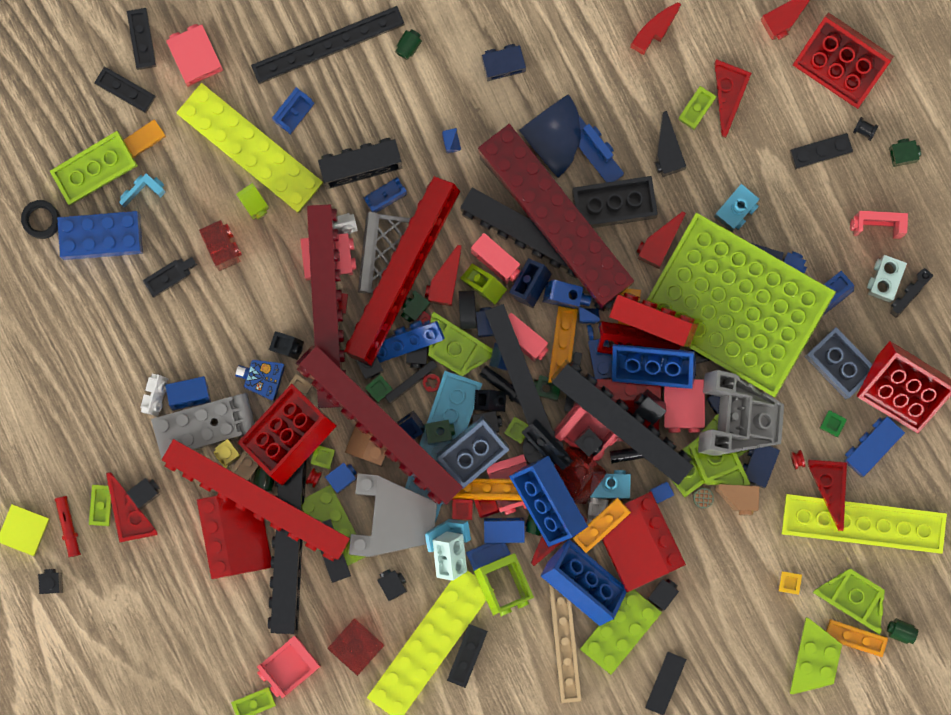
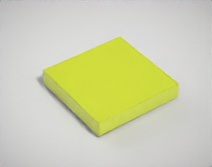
[0,504,50,556]

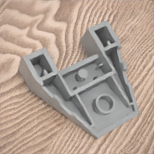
[698,370,784,456]
[349,473,437,557]

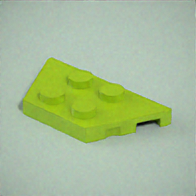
[427,312,493,376]
[689,414,750,486]
[812,569,885,634]
[789,617,842,694]

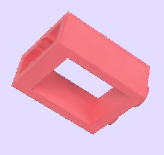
[471,233,521,284]
[508,313,549,362]

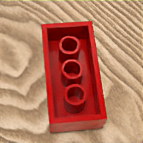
[609,292,699,347]

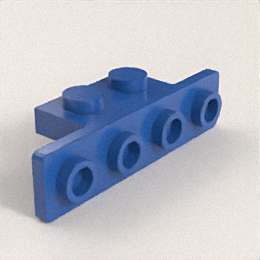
[579,116,624,183]
[377,320,445,363]

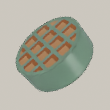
[693,488,714,508]

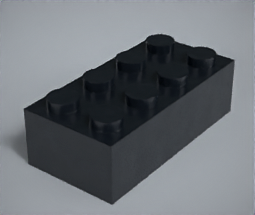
[318,138,403,190]
[572,176,658,228]

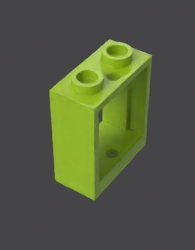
[474,553,534,616]

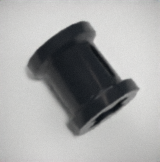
[853,117,879,141]

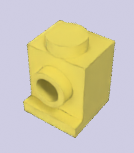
[214,439,241,468]

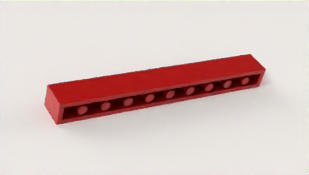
[344,176,460,366]
[162,439,351,561]

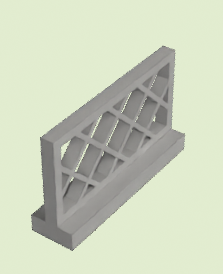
[358,212,411,294]

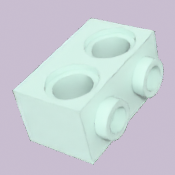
[867,255,907,303]
[432,532,467,580]

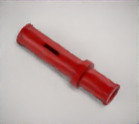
[54,496,81,558]

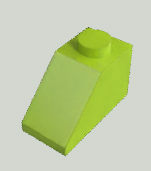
[236,183,269,219]
[460,263,507,305]

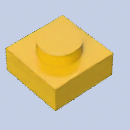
[778,571,802,595]

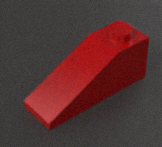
[761,0,810,40]
[636,211,686,269]
[425,245,462,306]

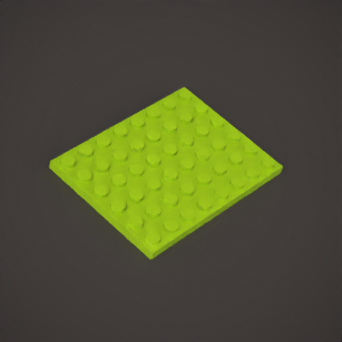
[646,212,836,397]

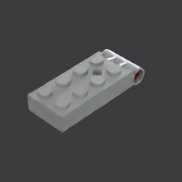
[151,393,255,458]

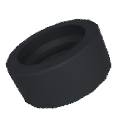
[21,200,60,239]
[459,290,476,329]

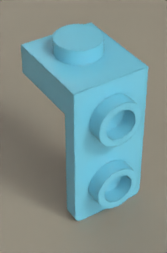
[119,173,166,208]
[425,519,471,552]

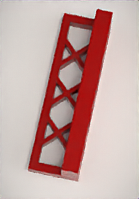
[597,321,681,354]

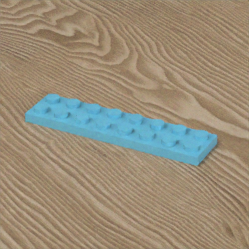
[405,371,483,523]

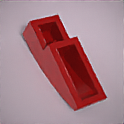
[630,2,681,55]

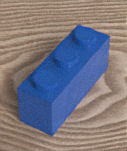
[844,416,905,477]

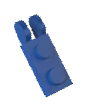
[587,323,612,379]

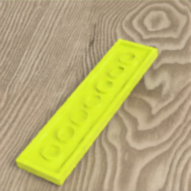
[176,83,323,213]
[781,494,947,554]
[367,570,494,715]

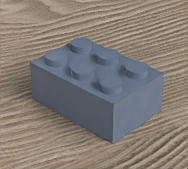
[804,327,873,400]
[437,416,509,488]

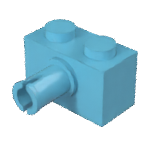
[714,184,759,232]
[589,470,631,499]

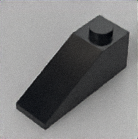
[654,111,686,177]

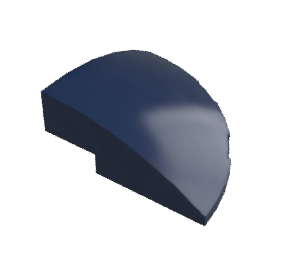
[519,94,581,178]

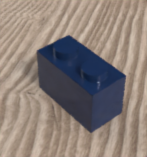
[482,44,526,81]
[509,258,552,308]
[742,446,780,489]

